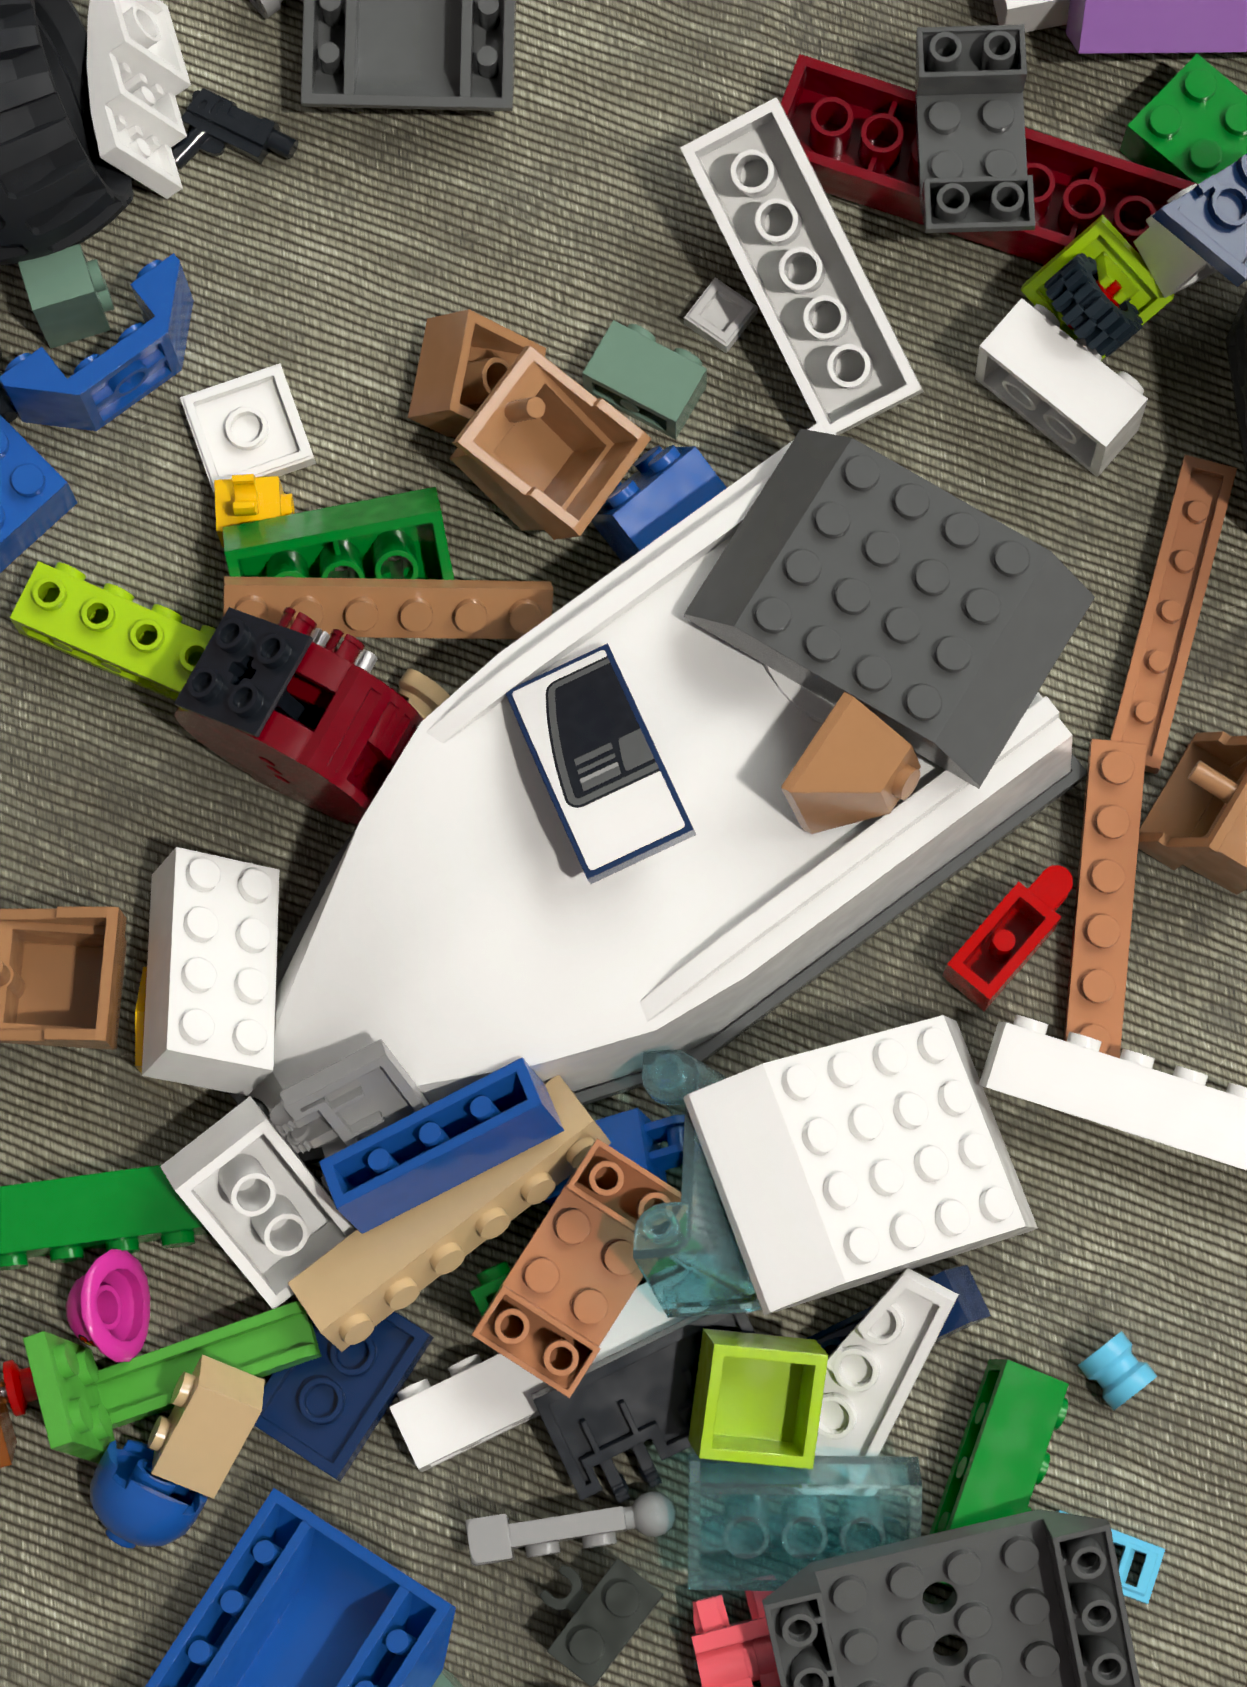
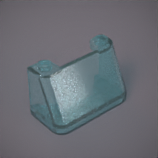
[633,1050,762,1318]

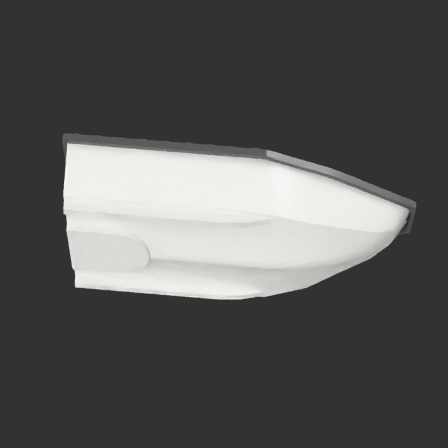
[229,421,1087,1165]

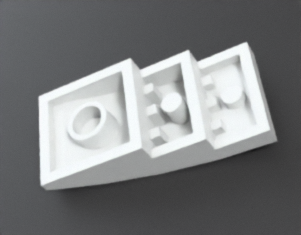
[87,0,191,199]

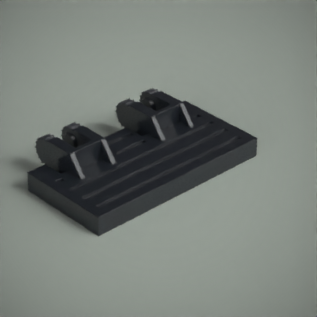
[531,1294,756,1504]

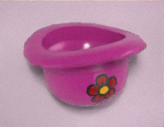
[66,1249,150,1362]

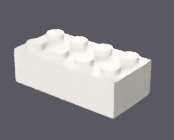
[142,847,280,1096]

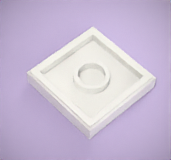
[180,363,316,496]

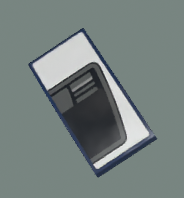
[505,643,696,884]

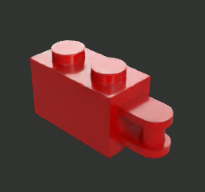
[942,865,1073,1012]

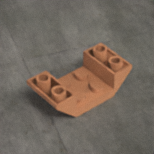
[472,1138,694,1398]

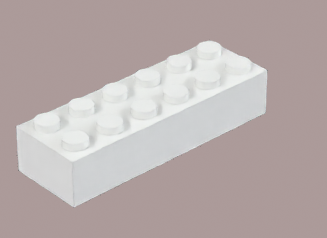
[680,97,924,435]

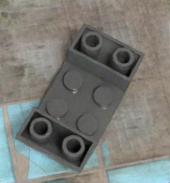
[915,24,1035,233]

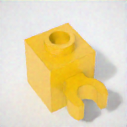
[214,474,295,548]

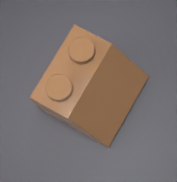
[408,309,546,438]

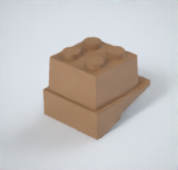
[449,345,651,540]
[1138,731,1247,895]
[0,907,127,1050]

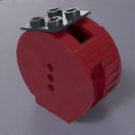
[174,607,423,825]

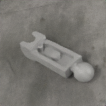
[465,1491,676,1566]

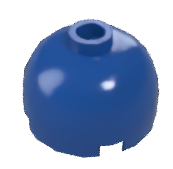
[90,1440,208,1548]

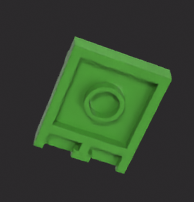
[23,1301,321,1463]

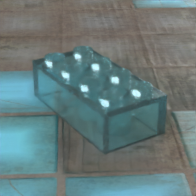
[688,1454,922,1591]

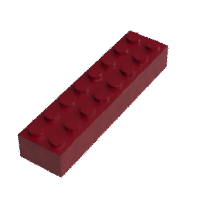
[781,54,1198,265]

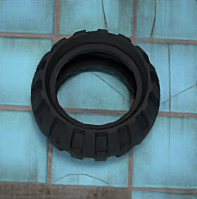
[0,0,134,266]

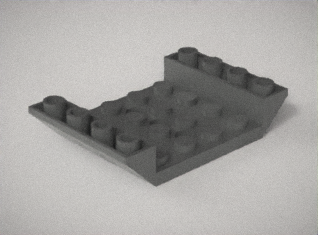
[762,1509,1141,1687]

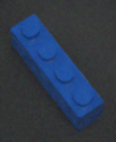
[319,1057,564,1234]

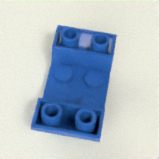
[0,253,194,431]

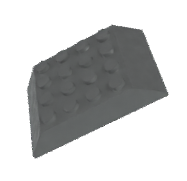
[301,0,516,111]
[684,429,1095,789]

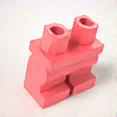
[690,1581,781,1687]

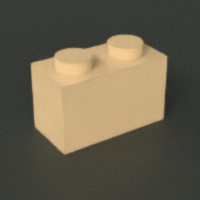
[147,1354,265,1499]

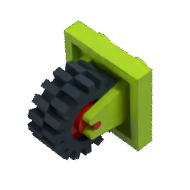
[1021,214,1175,360]

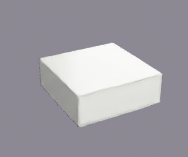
[684,278,758,353]

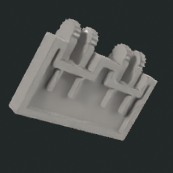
[268,1039,430,1195]

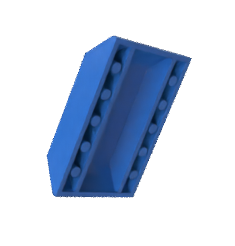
[145,1488,456,1687]

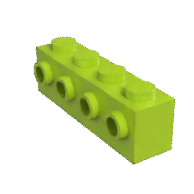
[10,561,216,701]

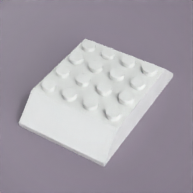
[683,1015,1038,1315]

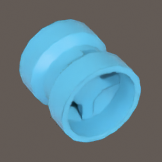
[1078,1331,1157,1411]

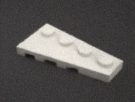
[813,1268,959,1491]

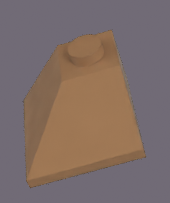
[781,692,921,834]

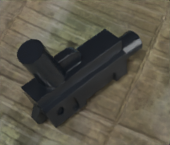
[172,88,298,169]

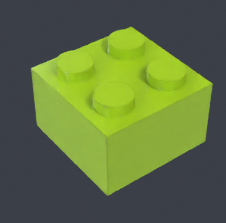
[688,1328,828,1469]

